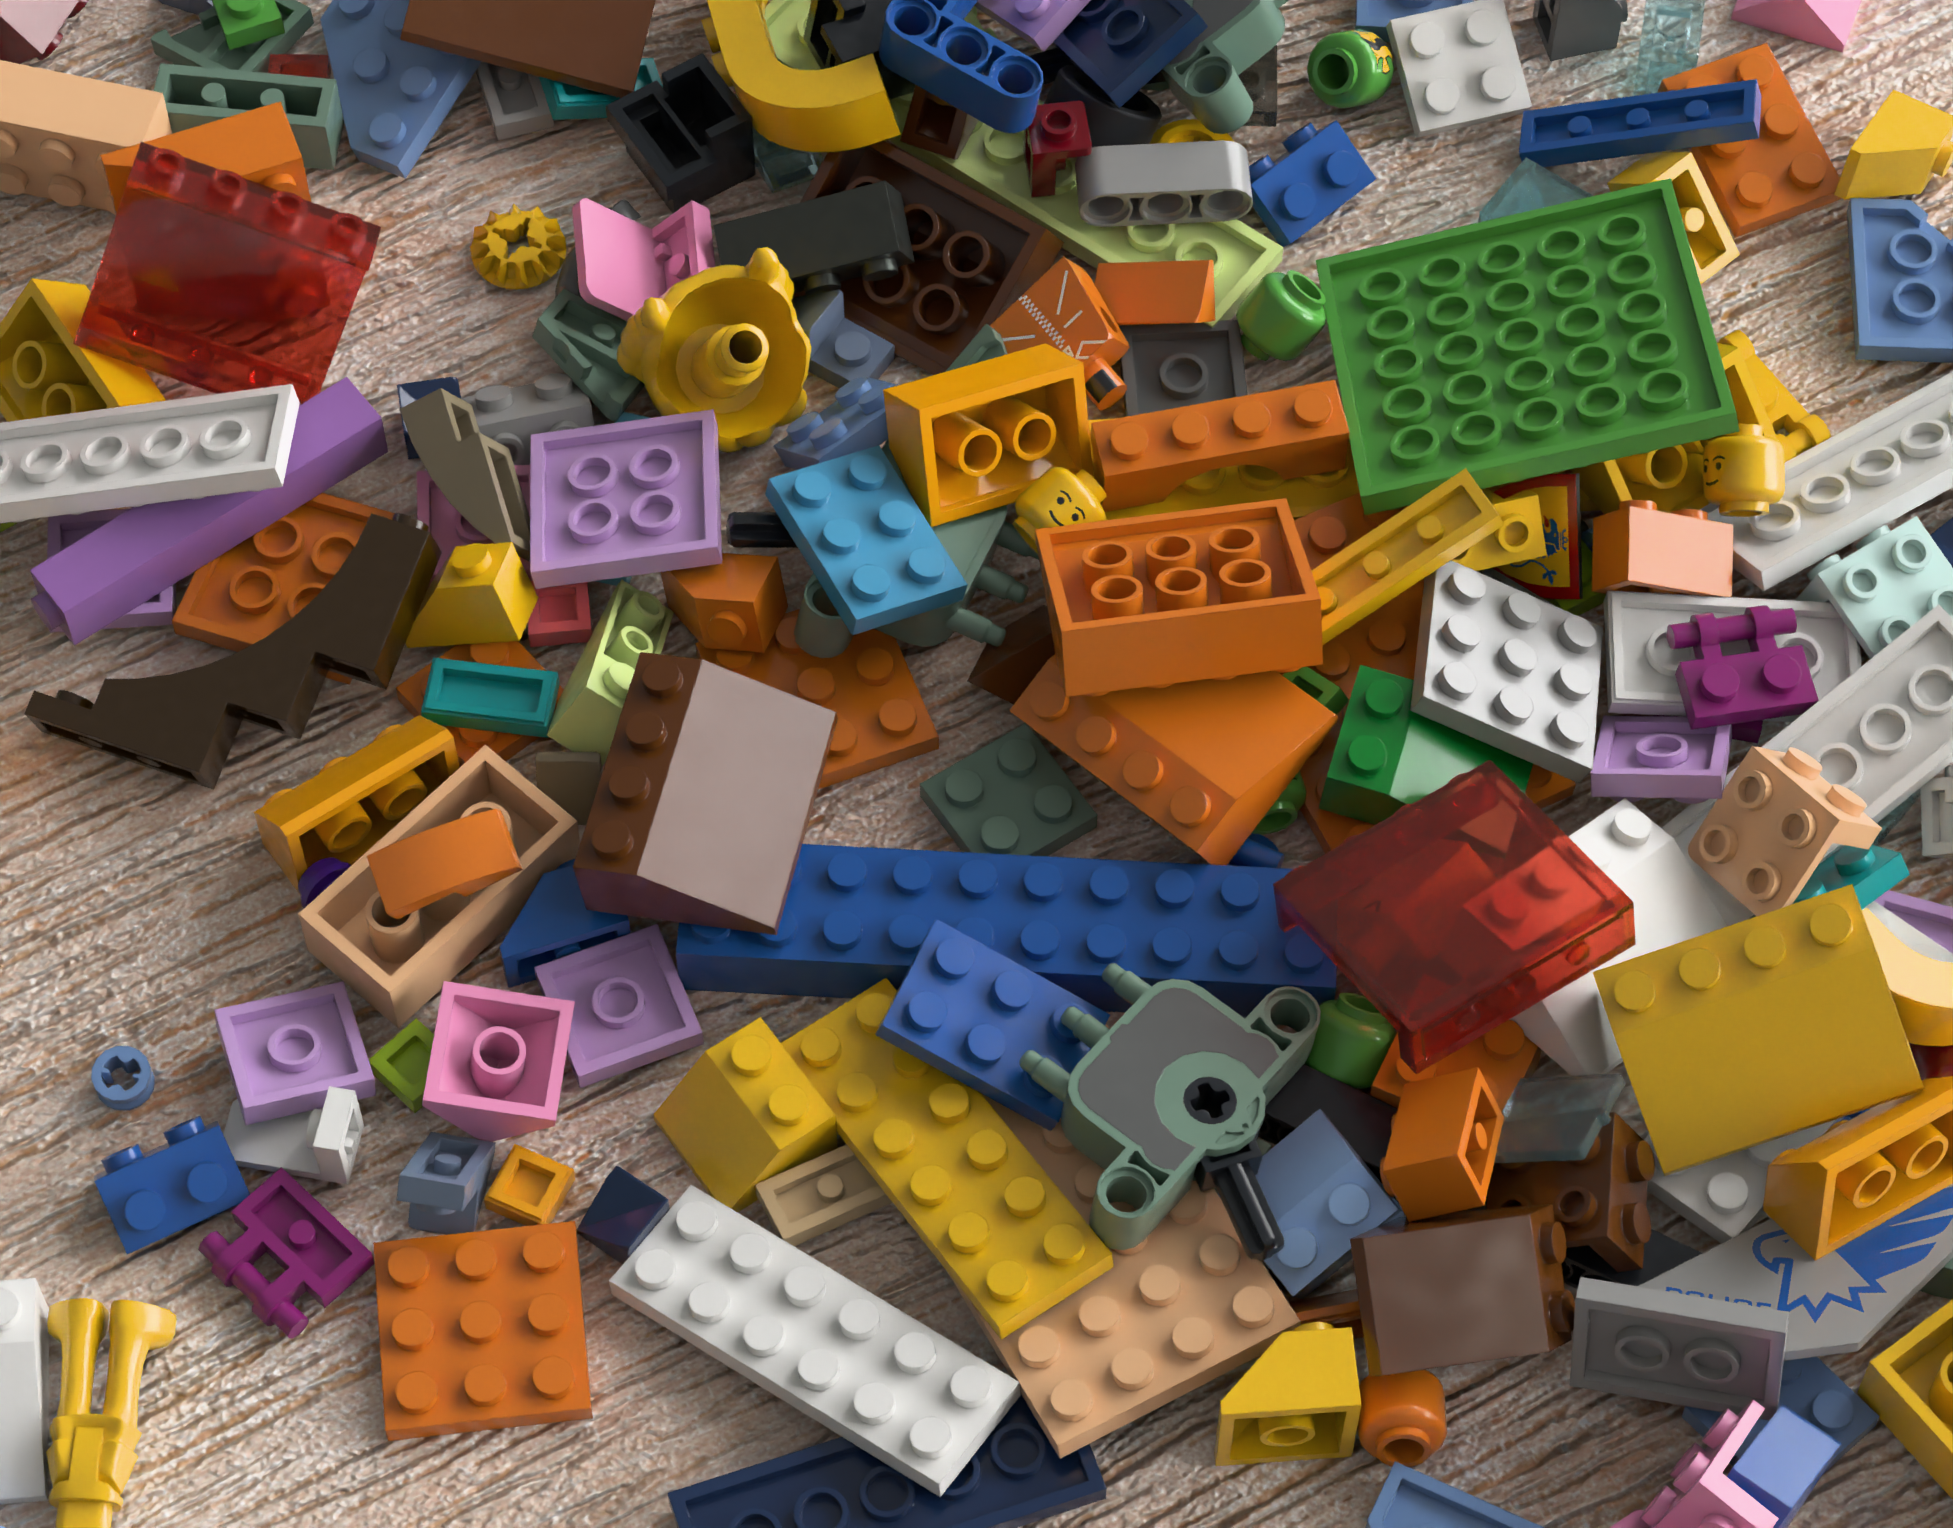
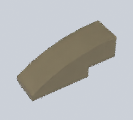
[400,388,530,562]

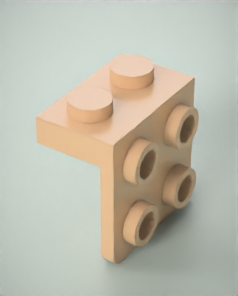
[1688,746,1882,916]

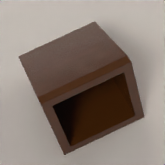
[1350,1204,1575,1376]

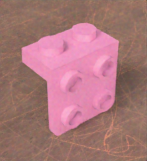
[572,198,715,321]
[1640,1399,1779,1528]

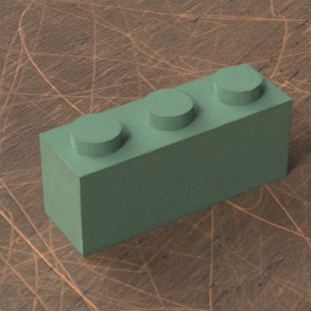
[154,63,344,170]

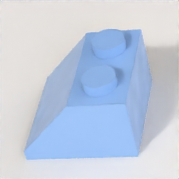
[1217,1109,1405,1299]

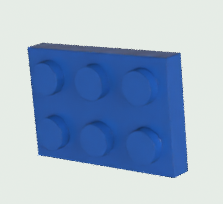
[875,919,1110,1131]

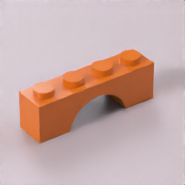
[1090,380,1350,512]

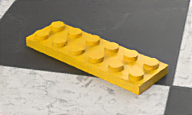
[781,978,1114,1340]

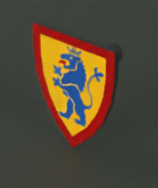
[1493,473,1589,600]

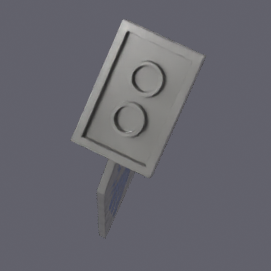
[1570,1184,1953,1421]

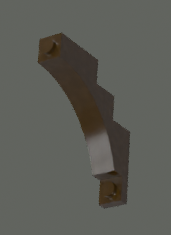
[24,513,442,790]

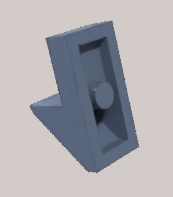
[792,290,895,389]
[397,1132,496,1235]

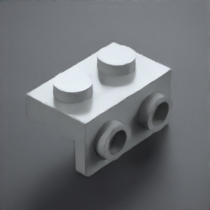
[461,373,594,465]

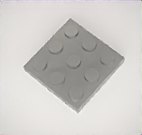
[1410,560,1603,783]

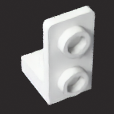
[223,1086,364,1185]

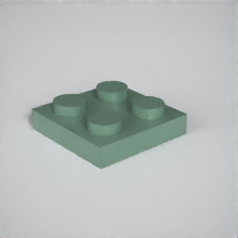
[920,723,1098,856]

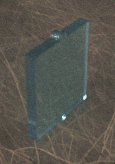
[1494,1073,1626,1163]

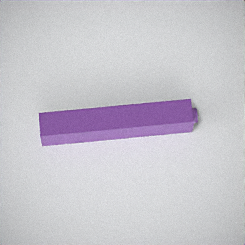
[30,377,388,646]

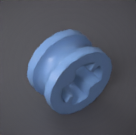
[91,1046,155,1110]

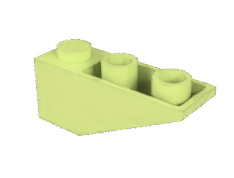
[547,580,674,766]

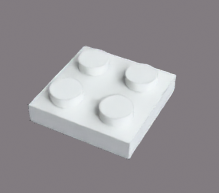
[1386,0,1532,138]

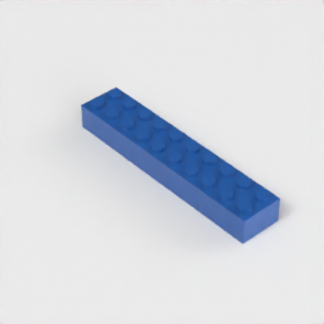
[676,844,1339,1018]

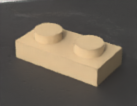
[755,1144,893,1246]

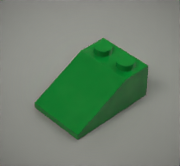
[1318,665,1533,863]

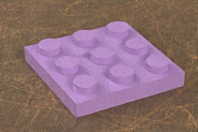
[530,409,722,589]

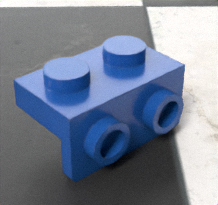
[1249,120,1376,247]
[94,1116,250,1254]

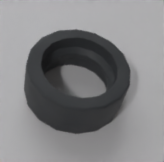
[1044,65,1162,148]

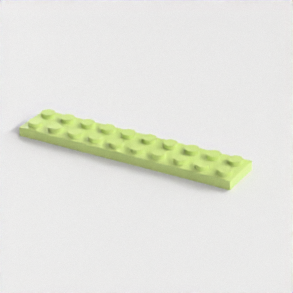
[765,0,1283,328]

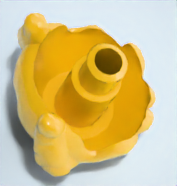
[617,247,812,453]

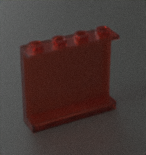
[73,142,381,405]
[1273,760,1636,1074]

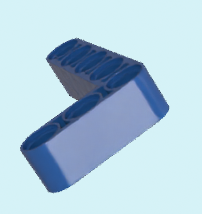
[879,0,1043,133]

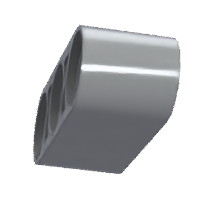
[1075,140,1253,227]

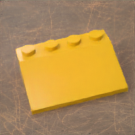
[1593,884,1925,1176]

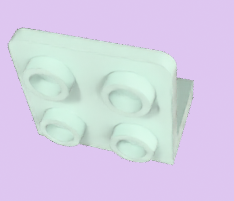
[1796,516,1953,659]

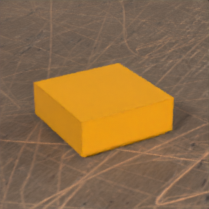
[484,1144,575,1226]

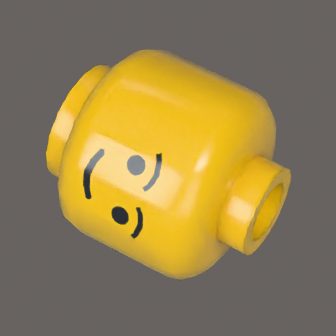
[1703,424,1785,517]
[1013,467,1107,554]

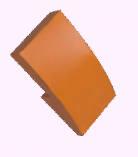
[366,809,523,920]

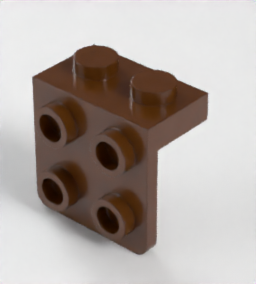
[1487,1112,1655,1272]

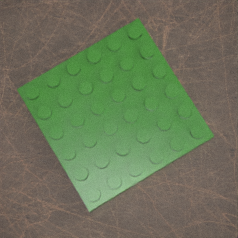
[1316,178,1739,515]

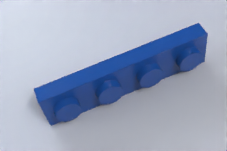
[1519,79,1762,170]

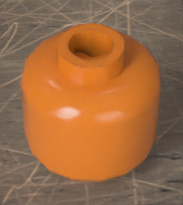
[1357,1370,1447,1467]

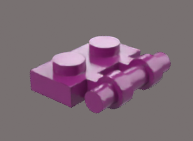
[1667,605,1819,730]
[198,1167,375,1339]

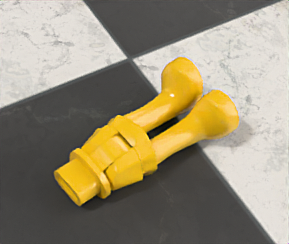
[46,1298,177,1528]

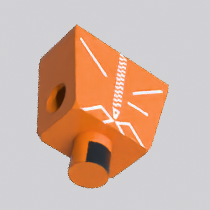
[990,256,1129,410]

